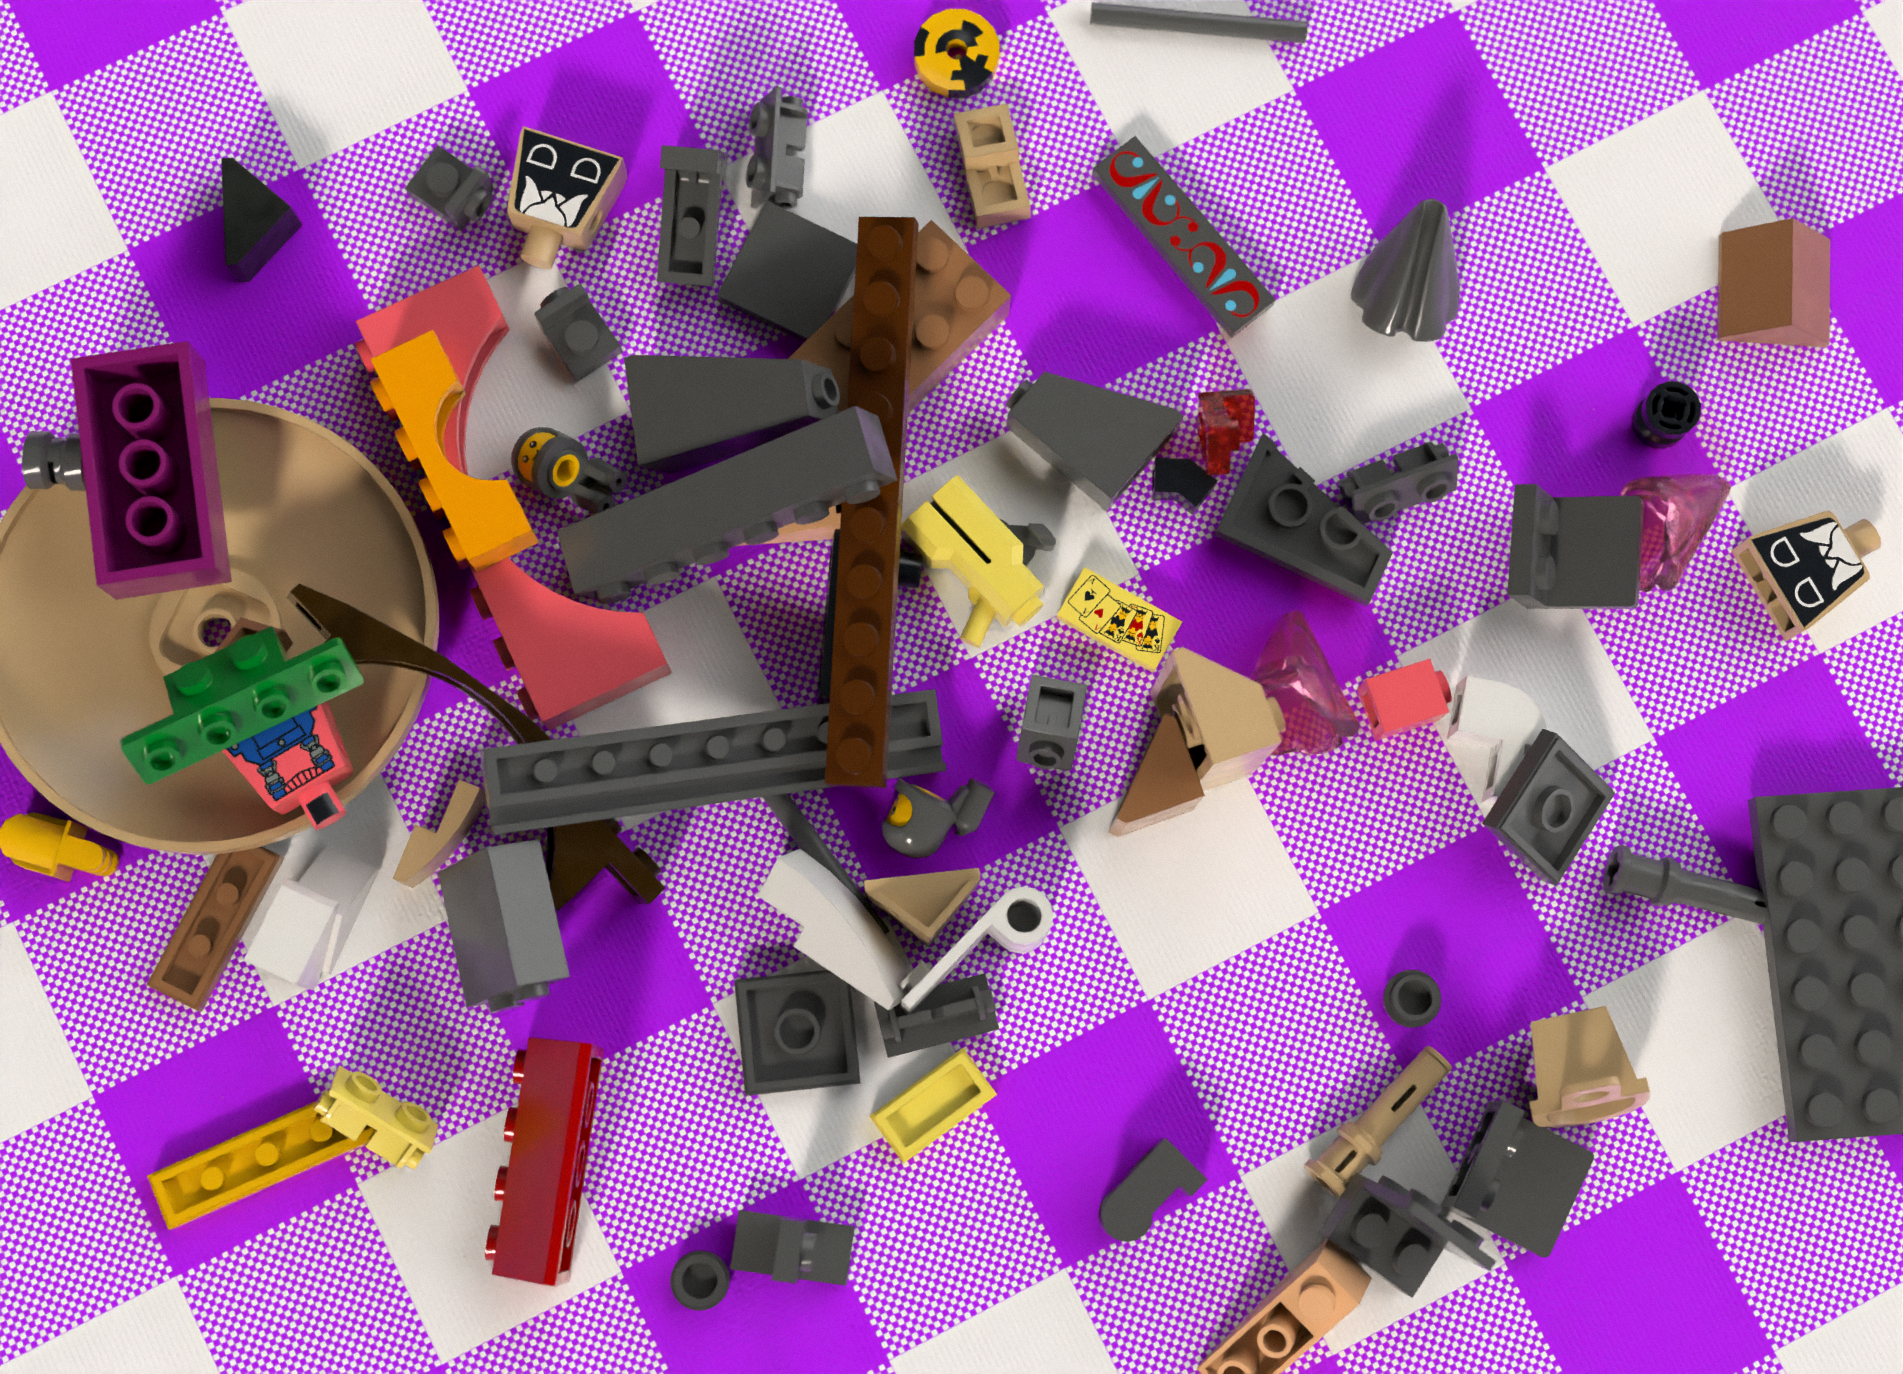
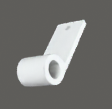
[899,886,1053,1015]

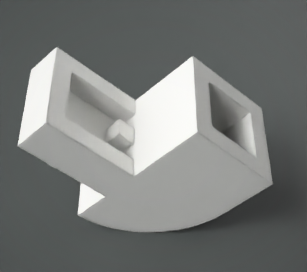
[1447,676,1547,805]

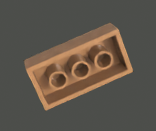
[788,220,1011,414]

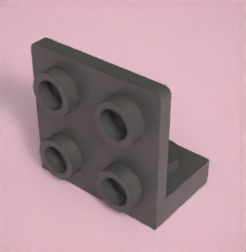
[1507,484,1644,609]
[1441,1100,1594,1258]
[1319,1173,1496,1298]

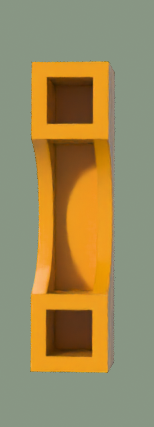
[369,329,539,572]

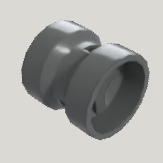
[22,431,86,491]

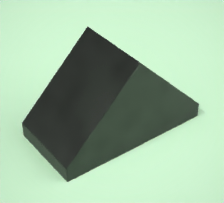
[221,158,302,282]

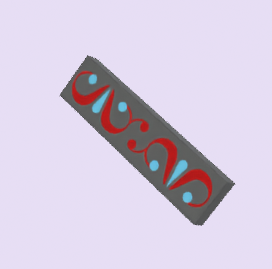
[1092,136,1276,339]

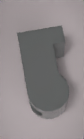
[1098,1138,1208,1242]

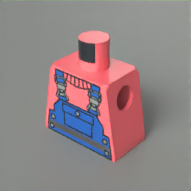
[222,701,354,830]

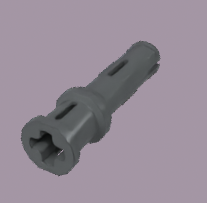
[1603,845,1766,925]

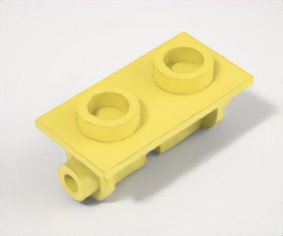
[313,1065,438,1170]

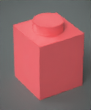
[1357,659,1452,741]

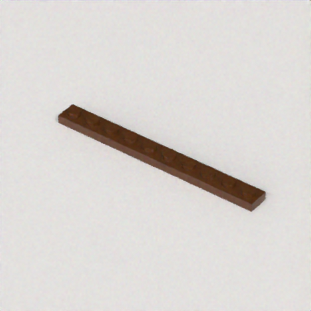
[825,217,919,788]

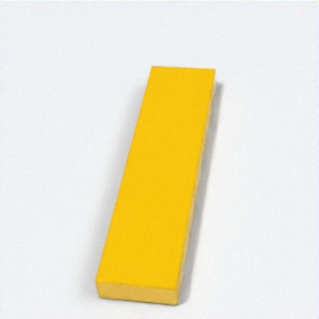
[147,1101,375,1230]

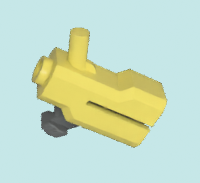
[901,475,1056,648]

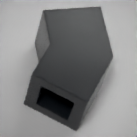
[1152,458,1218,515]

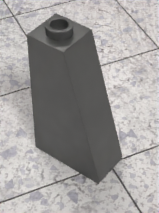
[624,355,840,474]

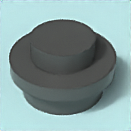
[1383,970,1441,1028]

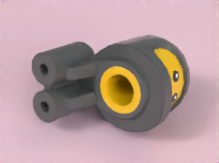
[511,427,628,514]
[882,777,995,859]

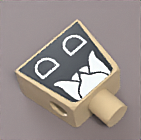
[507,126,628,269]
[1731,511,1881,642]

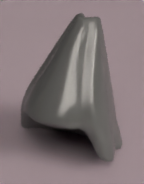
[1351,198,1460,342]

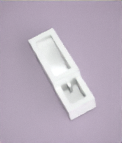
[758,849,911,1010]

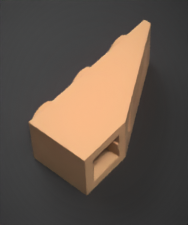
[1197,1239,1372,1374]

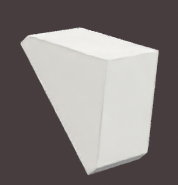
[297,846,380,974]
[243,878,339,990]

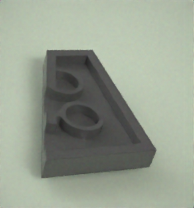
[1214,433,1393,606]

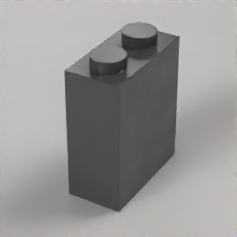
[438,839,570,1013]

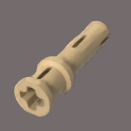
[1304,1046,1452,1200]

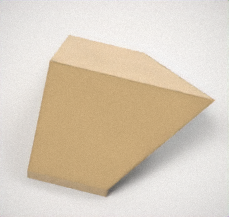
[864,868,980,948]

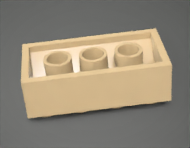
[1150,647,1285,791]

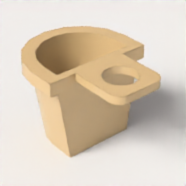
[1529,1006,1650,1128]

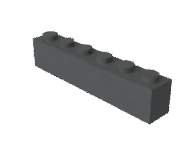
[557,406,897,604]

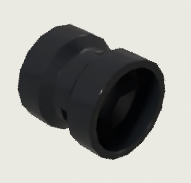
[1632,381,1701,449]

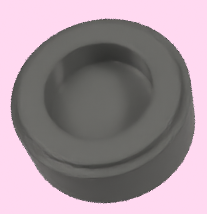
[670,1250,730,1311]

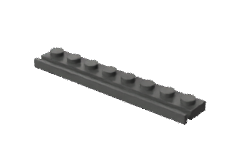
[480,689,947,835]

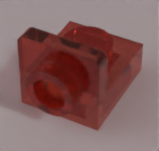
[1197,389,1255,476]

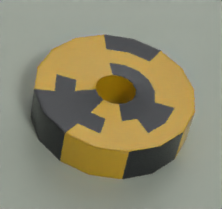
[914,9,1000,98]

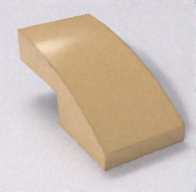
[954,104,1031,229]
[393,780,486,888]

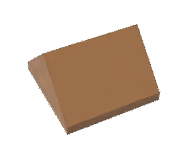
[1717,218,1830,348]
[1108,713,1205,837]

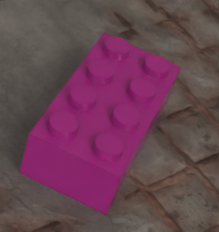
[71,341,232,600]

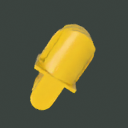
[0,813,119,882]

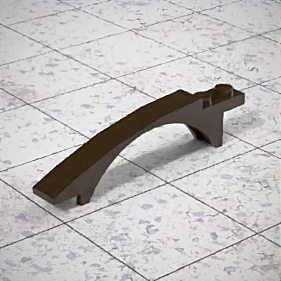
[286,584,666,911]

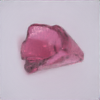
[1621,474,1731,592]
[1250,610,1360,756]

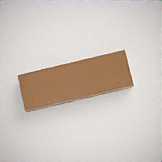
[146,846,284,1012]

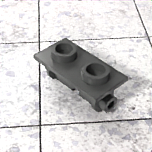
[746,86,808,208]
[1338,441,1458,524]
[874,973,999,1058]

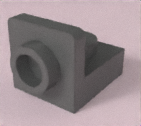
[405,145,494,232]
[534,284,623,382]
[1016,675,1087,770]

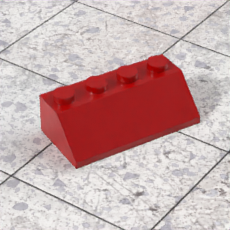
[485,1037,604,1286]

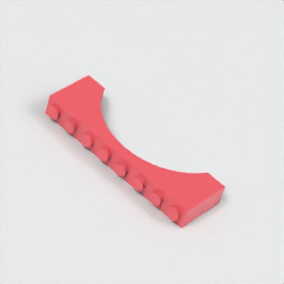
[355,265,672,731]

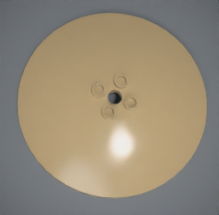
[0,398,439,855]

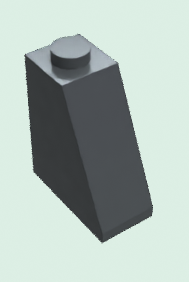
[1006,372,1184,511]

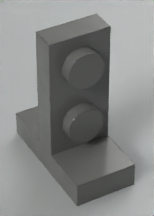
[657,145,728,286]
[730,1210,855,1286]

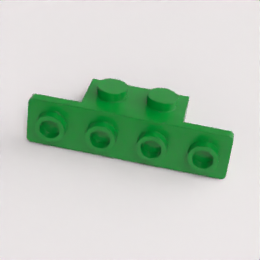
[120,626,364,784]

